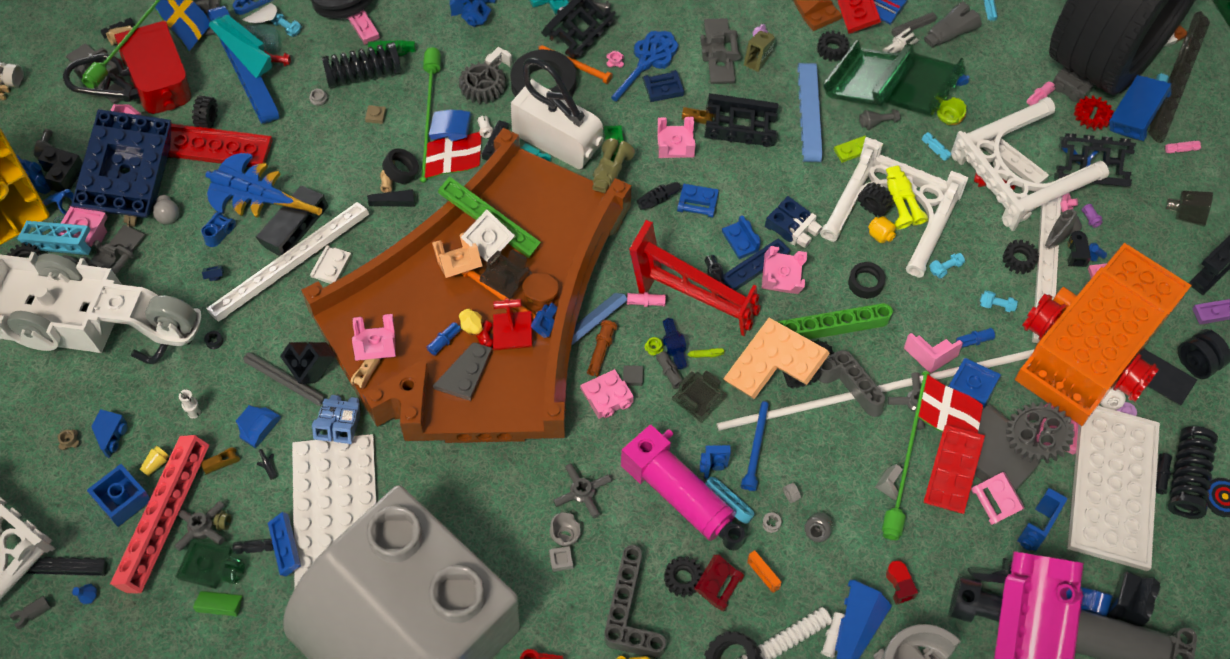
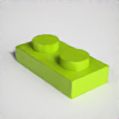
[834,136,866,163]

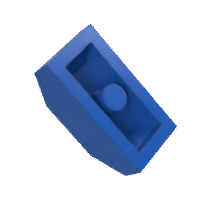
[236,405,281,448]

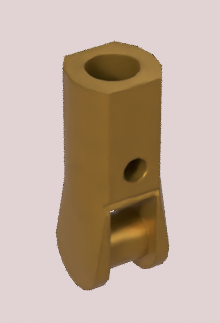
[681,107,714,124]
[201,447,240,475]

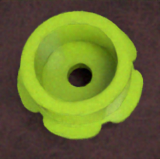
[644,337,663,356]

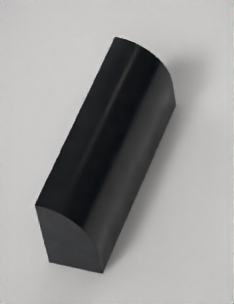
[256,185,329,256]
[1140,349,1197,406]

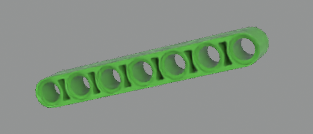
[777,303,893,340]

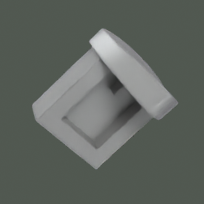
[875,464,903,500]

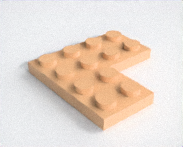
[723,318,830,399]

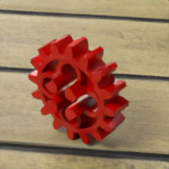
[1074,95,1114,130]

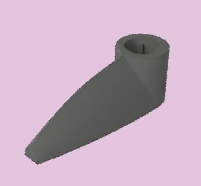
[1045,209,1082,249]

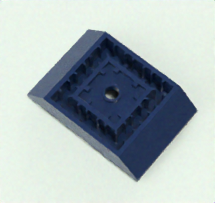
[71,109,171,218]

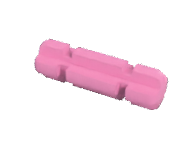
[1165,141,1201,153]

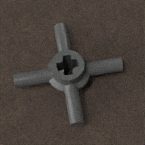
[888,372,925,430]
[553,463,611,518]
[174,501,225,551]

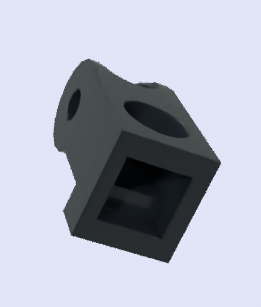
[1067,231,1091,267]

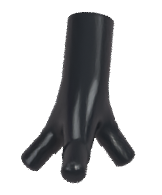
[257,449,278,480]

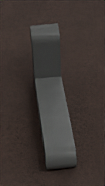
[604,545,666,658]

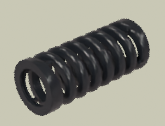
[322,42,401,88]
[1168,426,1218,519]

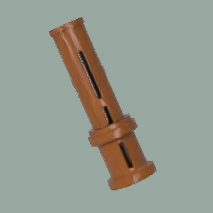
[587,320,618,377]

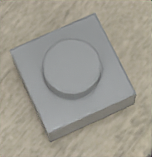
[549,546,573,572]

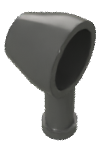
[34,129,53,158]

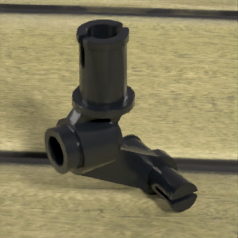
[704,255,727,300]

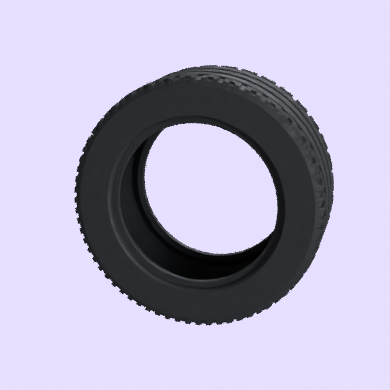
[1049,0,1196,95]

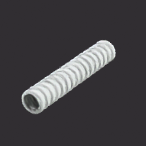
[737,607,832,659]

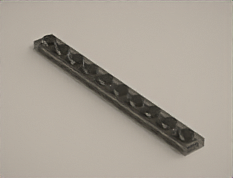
[1148,11,1210,143]

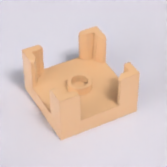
[432,232,482,278]

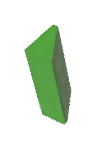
[193,591,243,616]

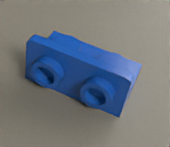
[722,215,761,259]
[700,445,731,479]

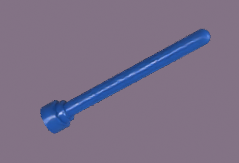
[740,401,769,491]

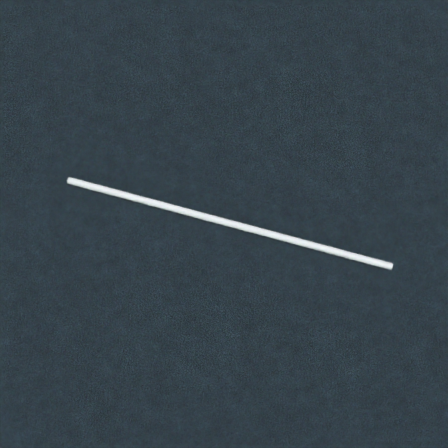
[716,349,1034,431]

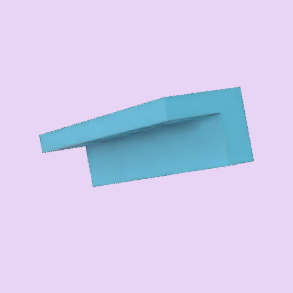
[17,221,91,255]

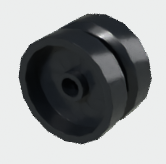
[1178,329,1230,379]

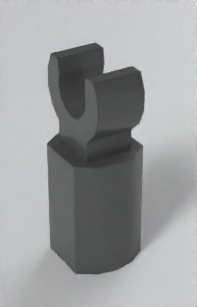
[10,596,51,629]

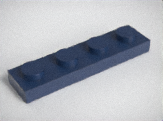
[722,238,791,291]

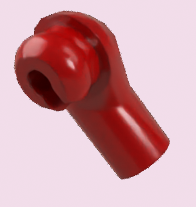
[476,321,493,347]

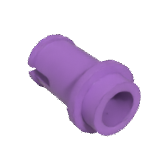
[1081,204,1103,228]

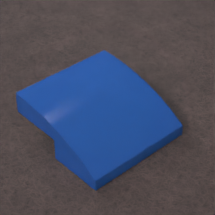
[429,110,471,141]

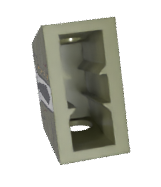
[744,31,775,72]

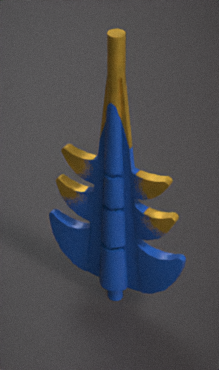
[205,153,322,218]

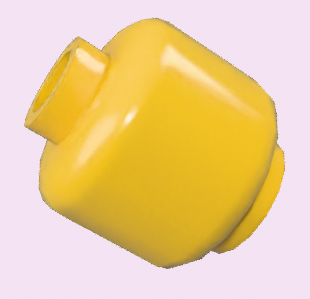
[868,216,896,243]

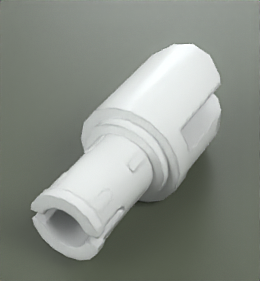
[883,28,919,58]

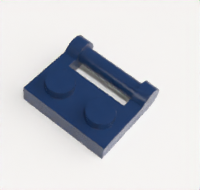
[642,70,684,102]

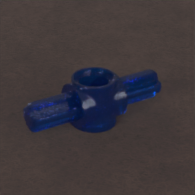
[662,318,687,370]

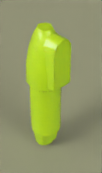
[688,348,724,358]

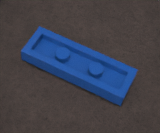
[268,512,301,577]

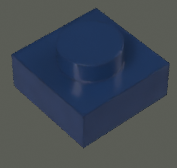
[202,265,224,281]

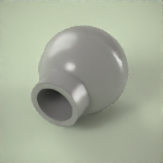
[153,195,180,225]

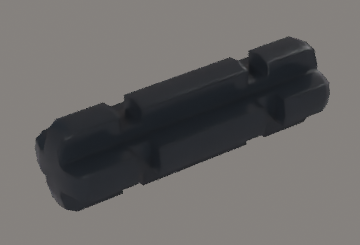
[101,18,135,39]
[233,539,274,554]

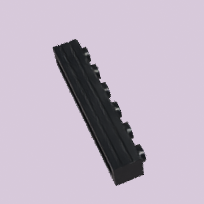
[26,556,108,576]

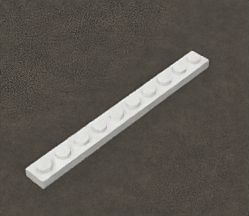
[1032,197,1061,343]
[206,202,369,322]

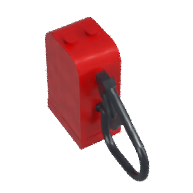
[63,20,191,114]

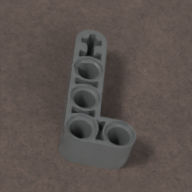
[818,350,885,417]

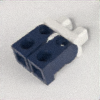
[765,196,822,248]

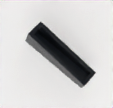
[367,189,415,207]

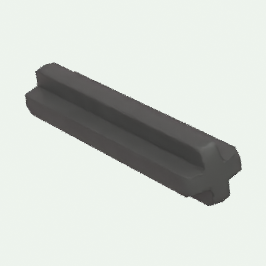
[891,12,937,37]

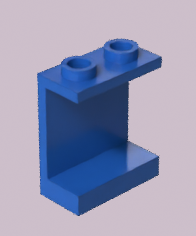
[1017,488,1068,552]

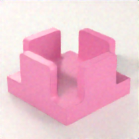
[57,206,107,247]

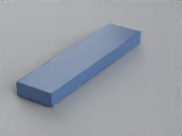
[572,293,627,345]

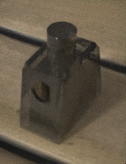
[1166,191,1213,227]

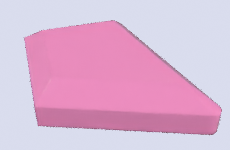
[1060,193,1078,212]

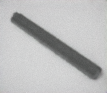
[243,352,325,406]

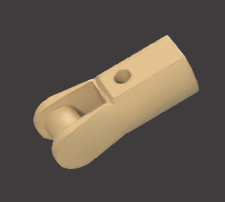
[351,358,380,389]

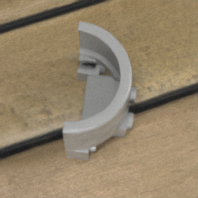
[873,624,961,659]

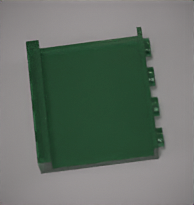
[823,40,914,106]
[874,43,965,117]

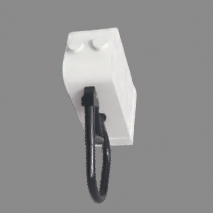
[511,58,604,169]

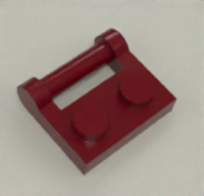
[694,554,744,612]

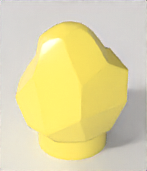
[459,309,483,335]

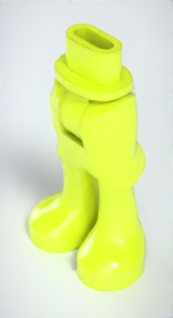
[886,165,928,230]

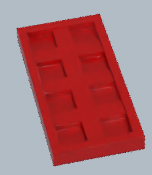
[923,425,985,515]

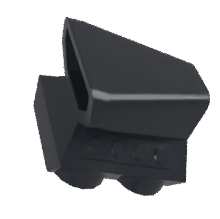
[1106,572,1161,627]

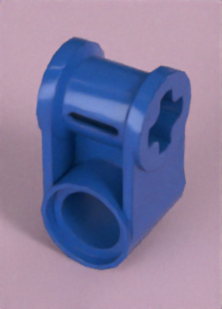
[201,212,236,247]

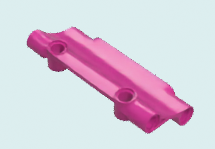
[995,551,1084,659]

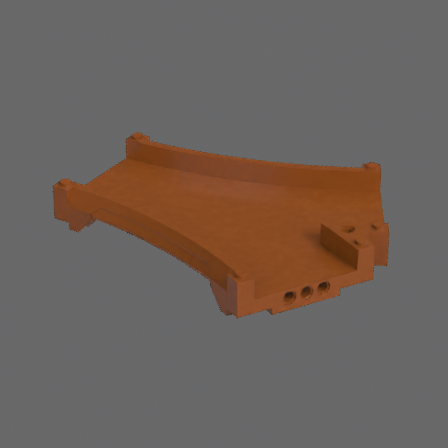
[301,128,632,443]

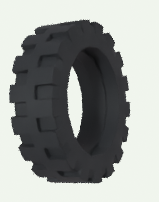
[704,631,763,659]

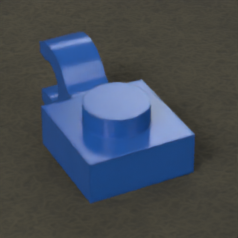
[530,303,558,338]

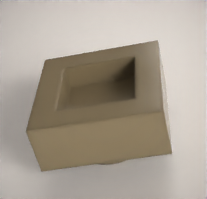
[365,105,386,124]

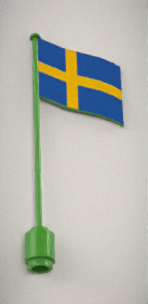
[81,0,210,89]

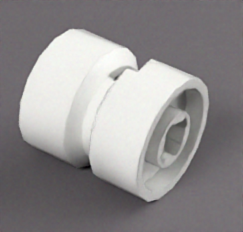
[0,62,23,87]

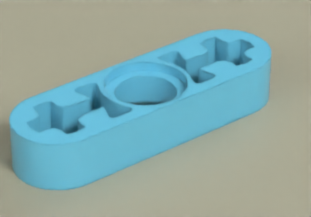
[705,477,755,524]

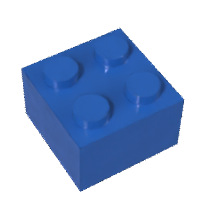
[87,464,150,527]

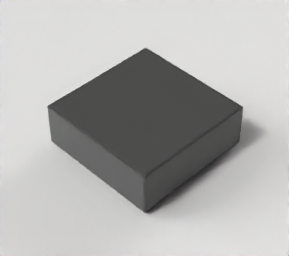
[623,365,643,386]

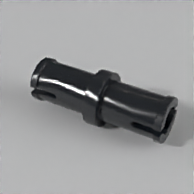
[1156,453,1172,495]

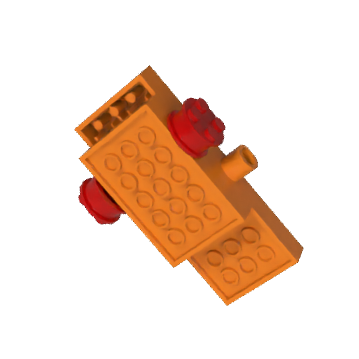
[1015,243,1192,426]

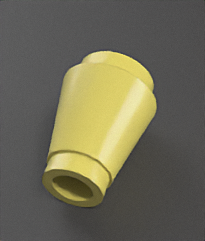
[140,446,169,476]

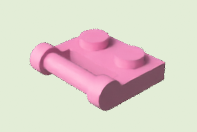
[971,472,1025,525]

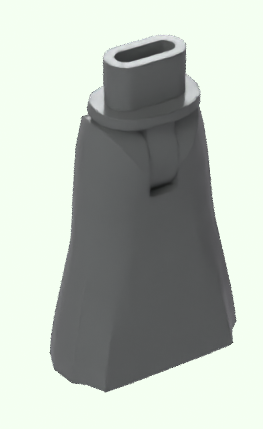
[924,1,982,47]

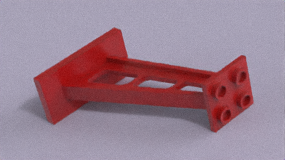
[629,220,761,336]

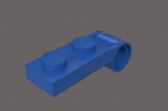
[1066,587,1113,616]

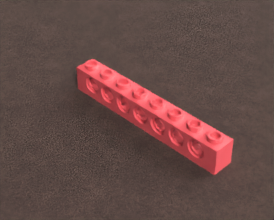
[110,435,209,594]

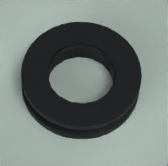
[311,0,373,19]
[510,49,576,97]

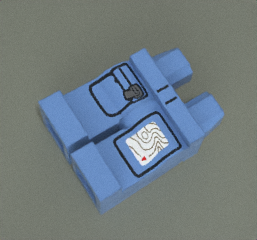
[312,395,360,444]

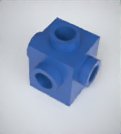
[461,0,491,27]

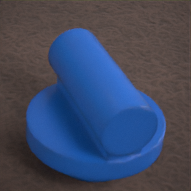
[1089,243,1107,261]

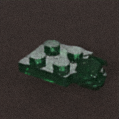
[176,539,245,589]

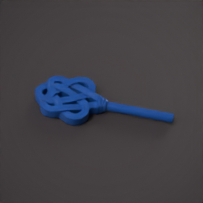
[611,31,678,101]

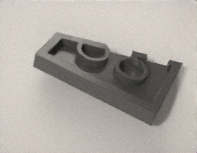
[433,342,492,401]

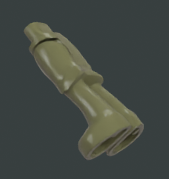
[592,138,635,193]

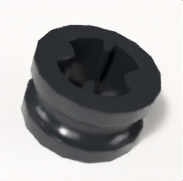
[204,331,223,349]

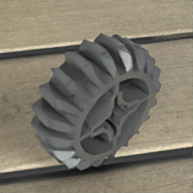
[459,61,506,104]

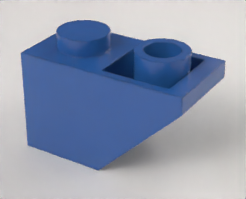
[91,409,128,458]

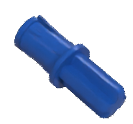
[426,322,461,356]
[956,328,995,348]

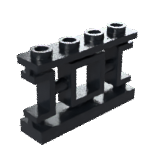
[541,0,616,59]
[704,93,778,147]
[1054,133,1136,187]
[1189,235,1230,295]

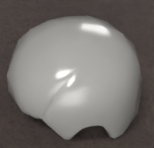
[549,512,581,546]

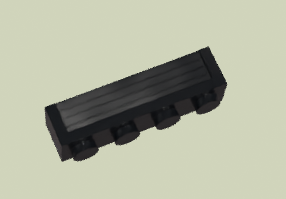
[482,120,509,160]

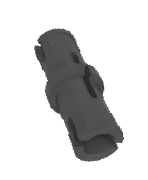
[656,351,685,389]

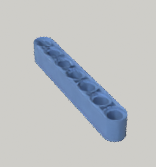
[798,63,822,162]

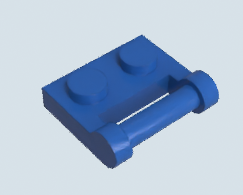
[677,184,719,218]

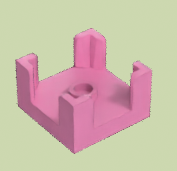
[657,117,695,158]
[762,246,807,294]
[352,314,395,360]

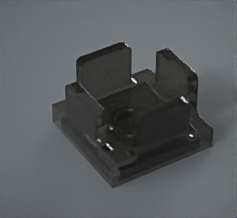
[480,249,532,299]
[672,370,727,423]

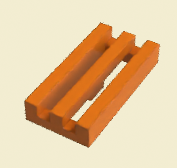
[747,550,782,593]

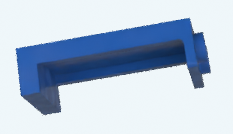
[1109,75,1171,141]

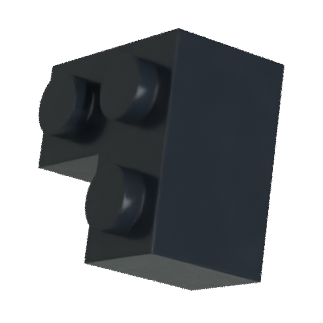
[38,146,83,192]
[280,342,336,384]

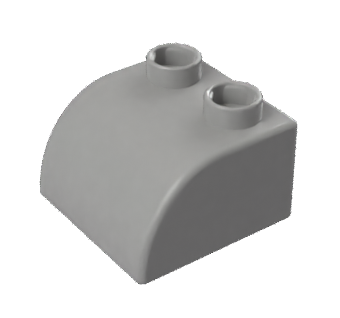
[283,485,520,659]

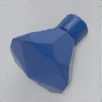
[72,584,97,604]

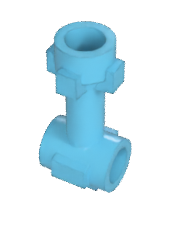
[271,13,302,37]
[929,253,965,278]
[980,290,1018,312]

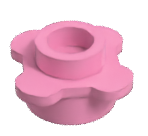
[607,51,624,67]

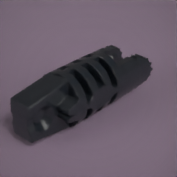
[636,182,681,210]

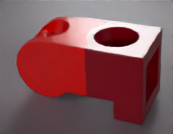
[886,561,918,605]

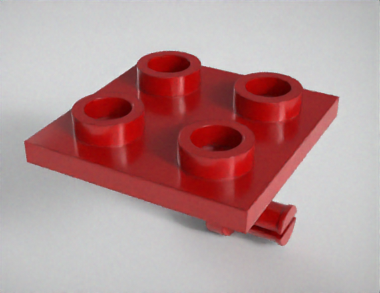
[493,298,532,350]

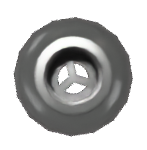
[805,512,833,542]

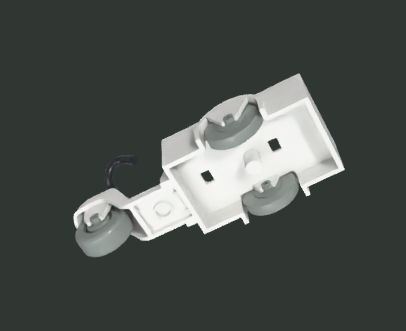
[0,252,201,364]

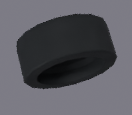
[382,148,419,184]
[848,262,886,299]

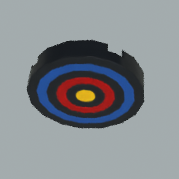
[1206,478,1230,517]

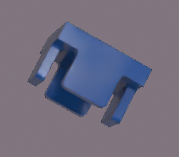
[948,358,1001,408]

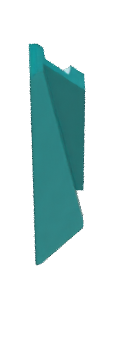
[209,14,272,78]

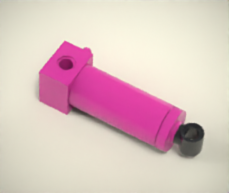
[621,424,745,551]

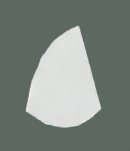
[243,3,277,23]

